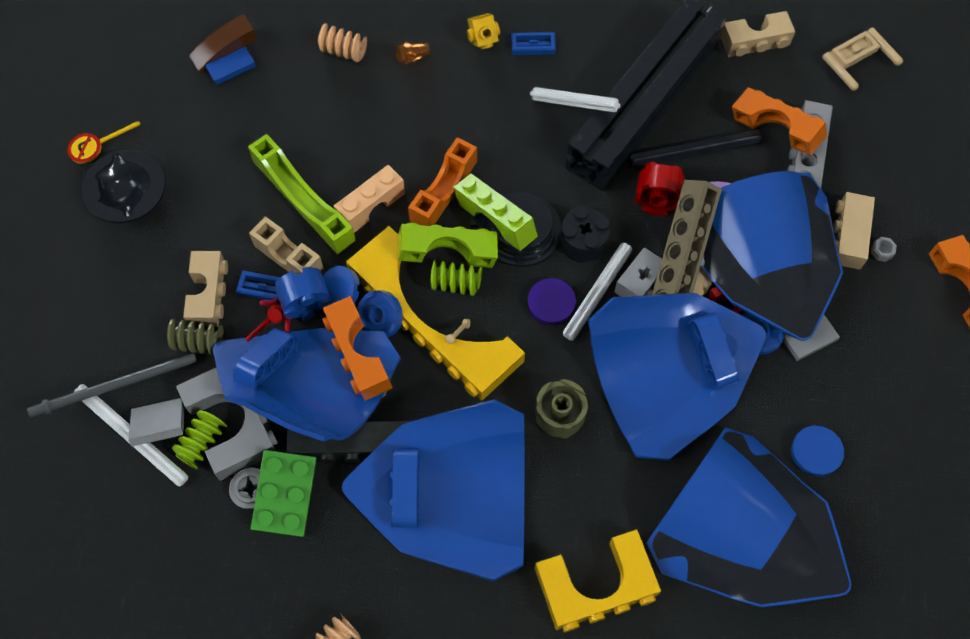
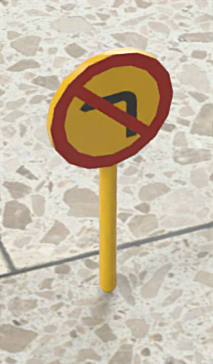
[67,121,140,164]

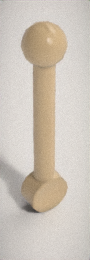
[446,319,470,344]

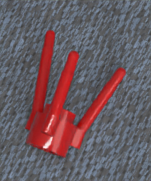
[245,297,293,342]

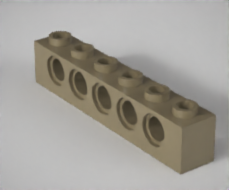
[652,180,722,295]

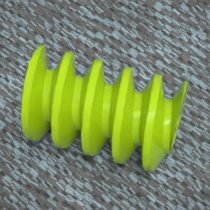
[430,259,483,296]
[172,410,227,470]

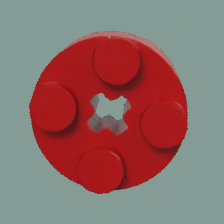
[635,162,685,216]

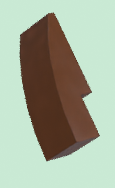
[189,14,257,73]

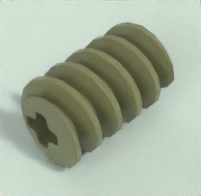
[167,319,224,355]

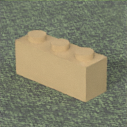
[833,192,875,270]

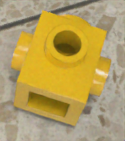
[467,13,500,49]

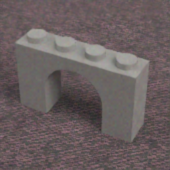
[176,368,278,481]

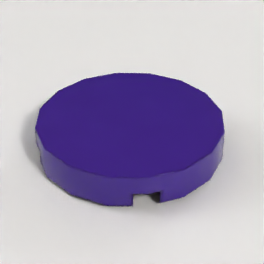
[527,278,576,325]

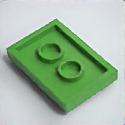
[251,450,317,537]

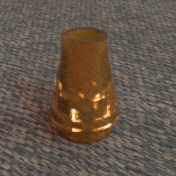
[396,42,430,64]

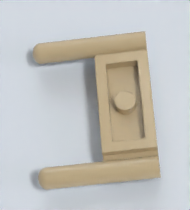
[822,27,903,91]

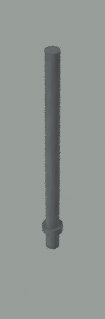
[27,353,197,418]

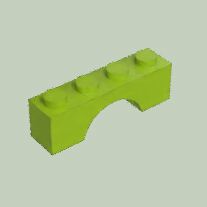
[453,173,538,251]
[398,223,498,268]

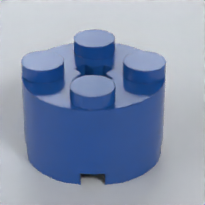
[275,267,332,321]

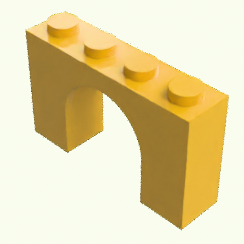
[535,530,661,632]

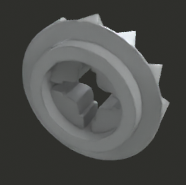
[229,468,260,509]

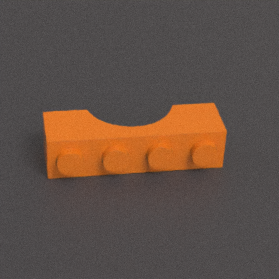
[732,87,827,156]
[408,137,477,226]
[929,235,970,328]
[322,296,393,401]

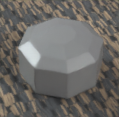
[871,237,897,262]

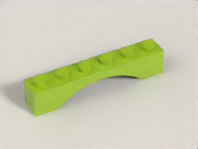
[248,134,356,254]

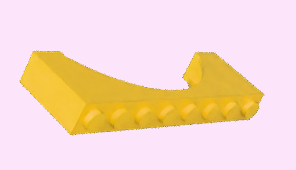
[346,226,525,401]

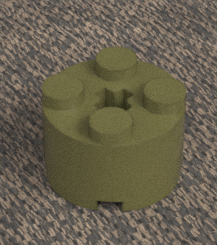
[535,379,588,439]

